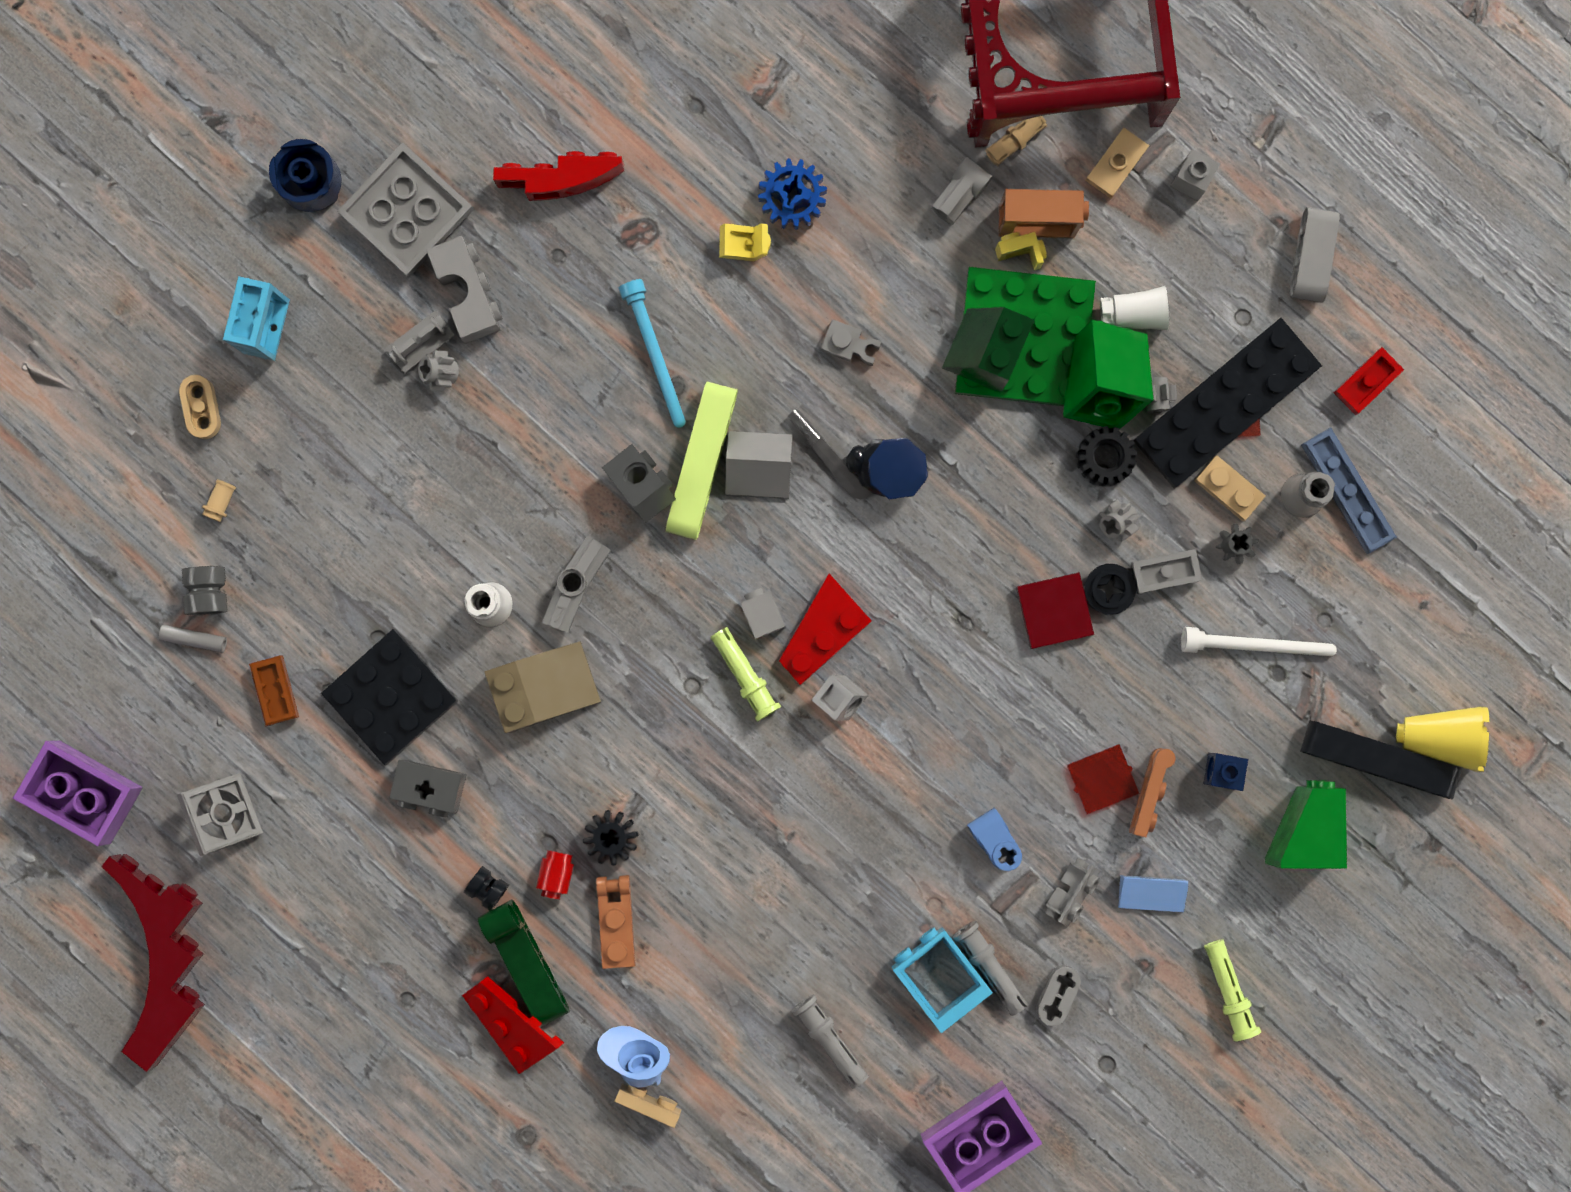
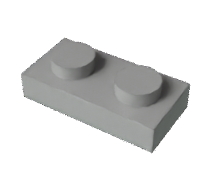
[1131,549,1202,594]

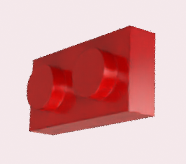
[1333,347,1404,416]

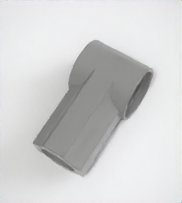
[932,157,993,225]

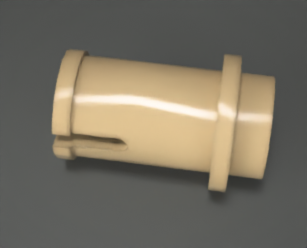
[202,479,236,522]

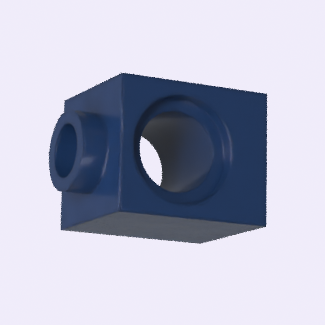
[1203,753,1249,791]

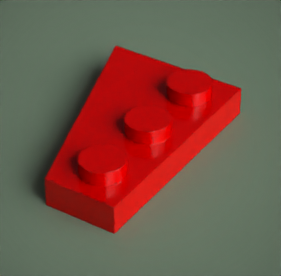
[779,573,872,685]
[462,976,564,1074]

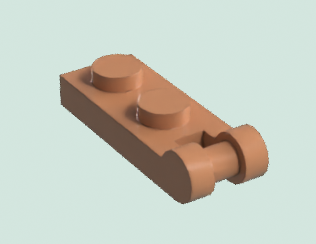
[1129,748,1176,838]
[596,875,636,969]

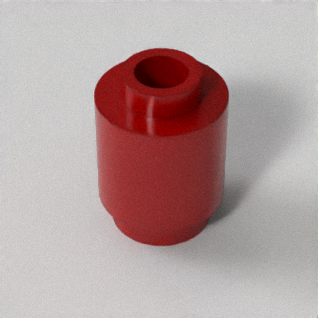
[536,850,574,900]

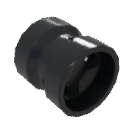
[464,866,509,911]

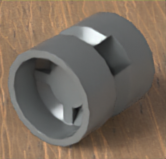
[182,566,228,615]

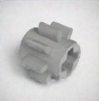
[418,350,459,391]
[1146,377,1177,413]
[1099,499,1140,542]

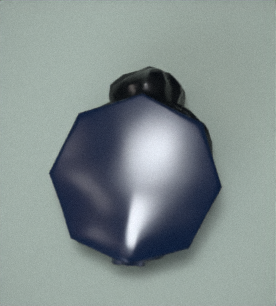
[846,438,928,500]

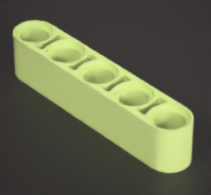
[666,381,738,540]

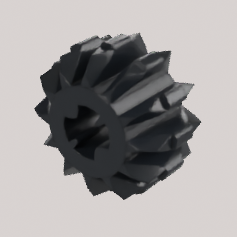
[583,810,639,866]

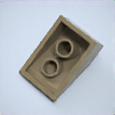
[484,641,601,733]

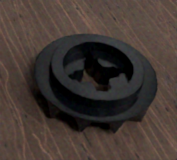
[1084,564,1136,615]

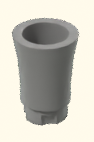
[1281,472,1335,518]

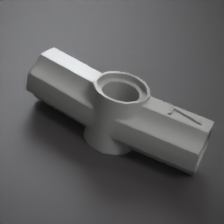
[542,535,611,633]

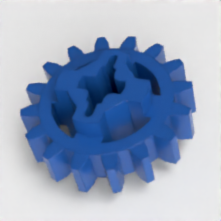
[758,158,827,230]

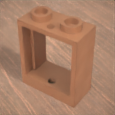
[999,189,1089,238]

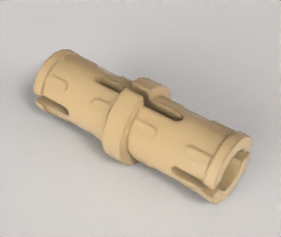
[985,116,1047,166]

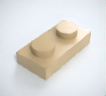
[1194,455,1266,521]
[614,1084,681,1128]

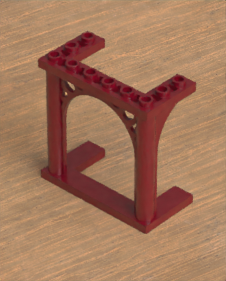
[961,0,1181,148]

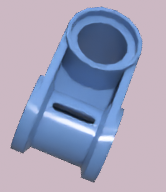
[967,808,1022,871]

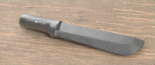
[788,408,872,499]

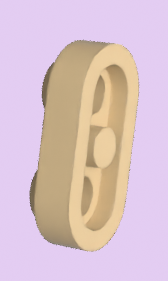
[179,375,221,439]

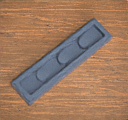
[1301,427,1397,554]

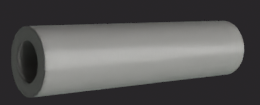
[159,625,227,653]

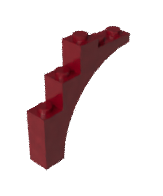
[101,854,205,1072]

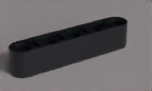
[1300,720,1462,800]

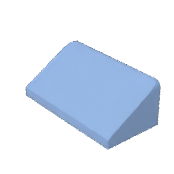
[1118,875,1188,912]

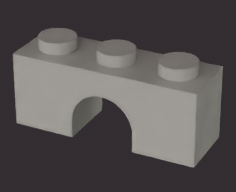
[426,236,503,344]

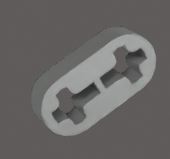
[1036,965,1081,1026]

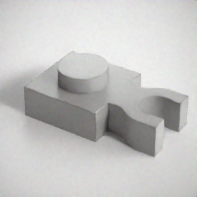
[821,319,881,366]

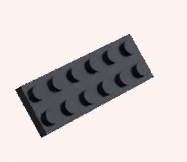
[1133,318,1322,489]

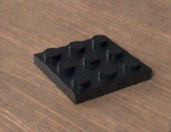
[321,629,459,765]

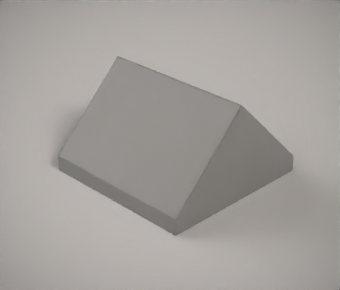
[725,431,792,499]

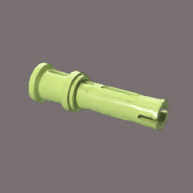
[710,627,781,722]
[1204,939,1261,1041]

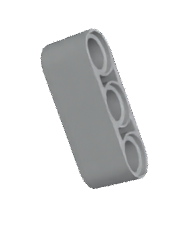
[1289,207,1340,303]

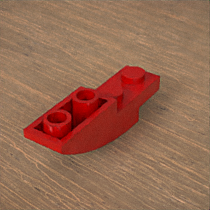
[493,151,624,201]

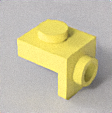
[719,223,771,261]
[995,232,1047,270]

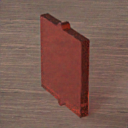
[1067,744,1140,814]

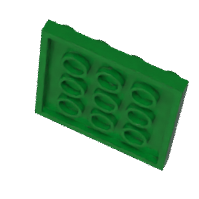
[954,267,1096,406]

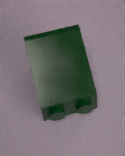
[942,307,1034,393]

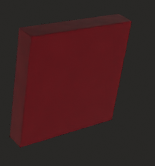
[1016,572,1094,649]

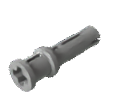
[952,921,1028,1016]
[791,994,869,1089]

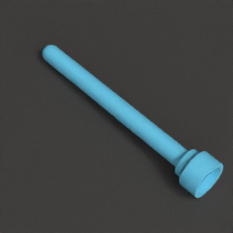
[618,279,686,428]

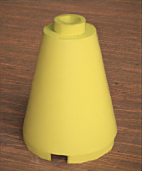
[1396,707,1489,772]

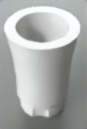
[1100,286,1169,331]
[465,582,513,627]

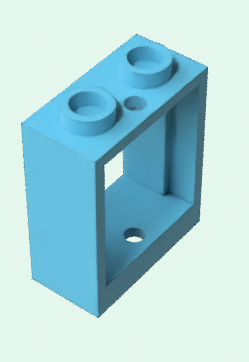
[223,276,290,361]
[891,927,993,1033]

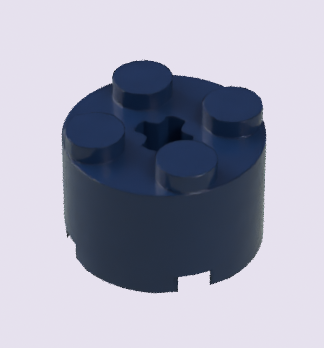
[269,139,342,212]

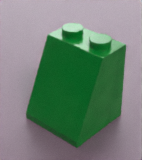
[1063,320,1154,430]
[1265,780,1347,869]

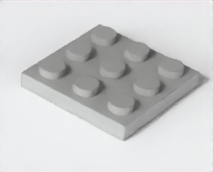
[337,142,474,278]

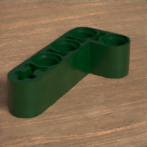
[478,899,570,1028]

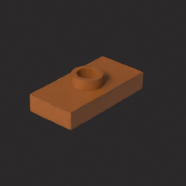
[249,655,299,726]

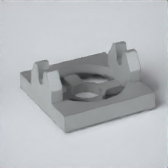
[177,773,263,856]

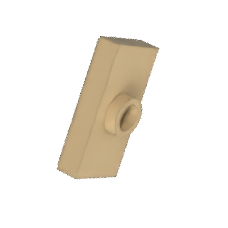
[1085,127,1150,199]

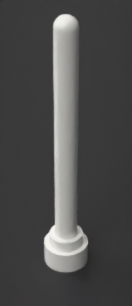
[1181,627,1337,656]

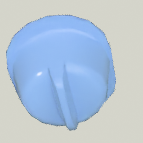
[597,1026,670,1088]

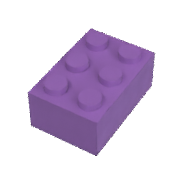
[13,740,143,846]
[921,1080,1043,1192]

